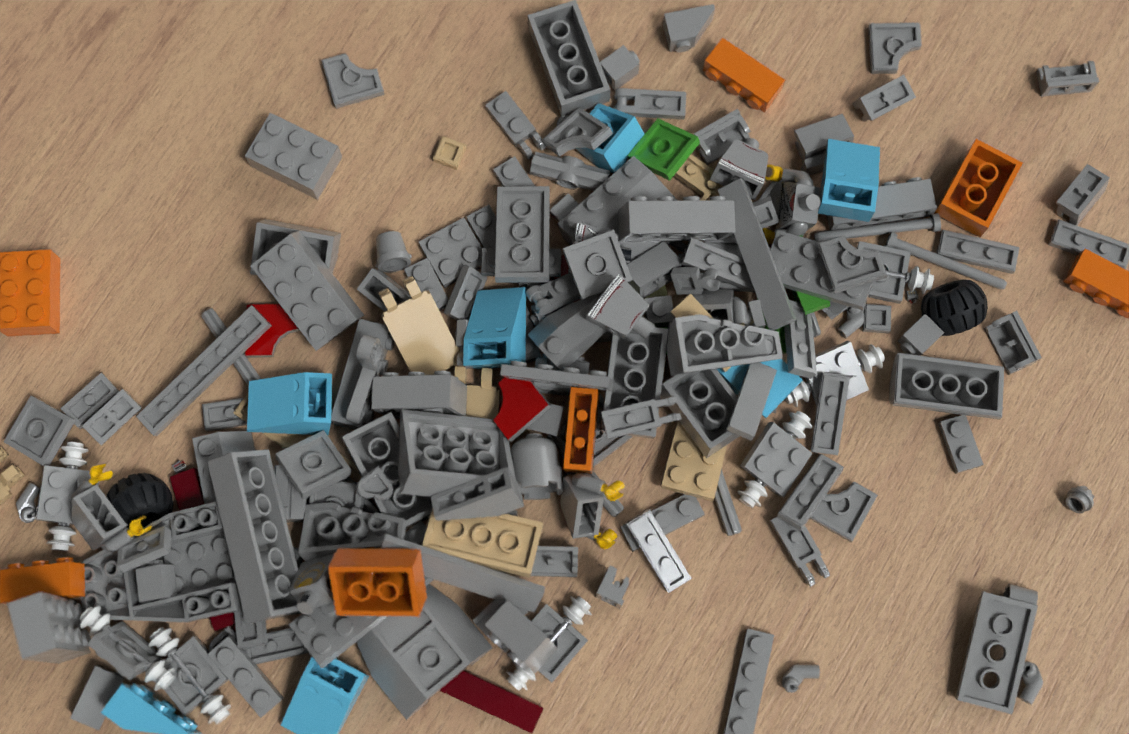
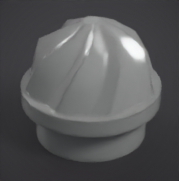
[1066,486,1095,514]

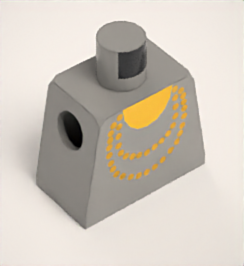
[290,552,336,615]

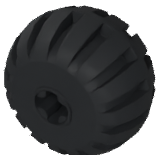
[921,279,988,336]
[106,473,173,529]

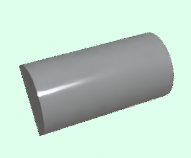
[889,353,1004,420]

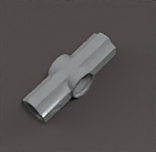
[530,152,610,191]

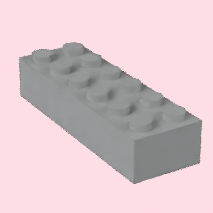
[208,450,300,624]

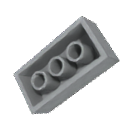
[528,0,610,117]
[618,196,735,242]
[250,231,364,351]
[600,327,669,439]
[342,412,433,530]
[7,592,91,664]

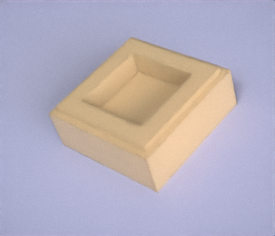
[433,136,467,170]

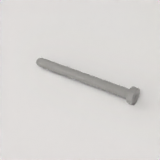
[814,213,941,242]
[885,232,1007,290]

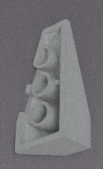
[667,314,783,376]
[298,502,406,561]

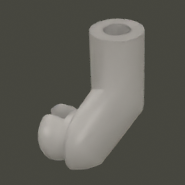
[837,307,864,339]
[16,482,40,523]
[1019,661,1043,705]
[782,664,820,693]

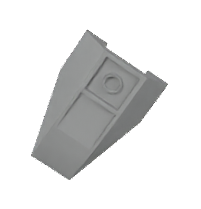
[80,501,241,622]
[356,584,493,720]

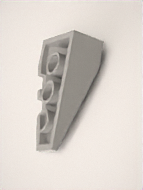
[528,291,607,371]

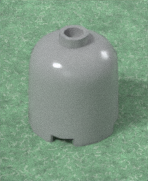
[510,433,563,500]

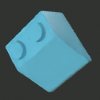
[576,103,645,174]

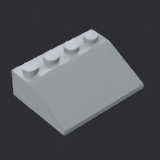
[558,156,678,262]
[398,409,516,497]

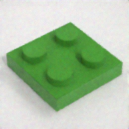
[627,118,700,181]

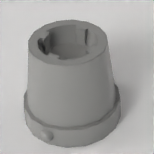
[375,231,412,273]

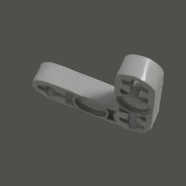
[346,334,385,425]

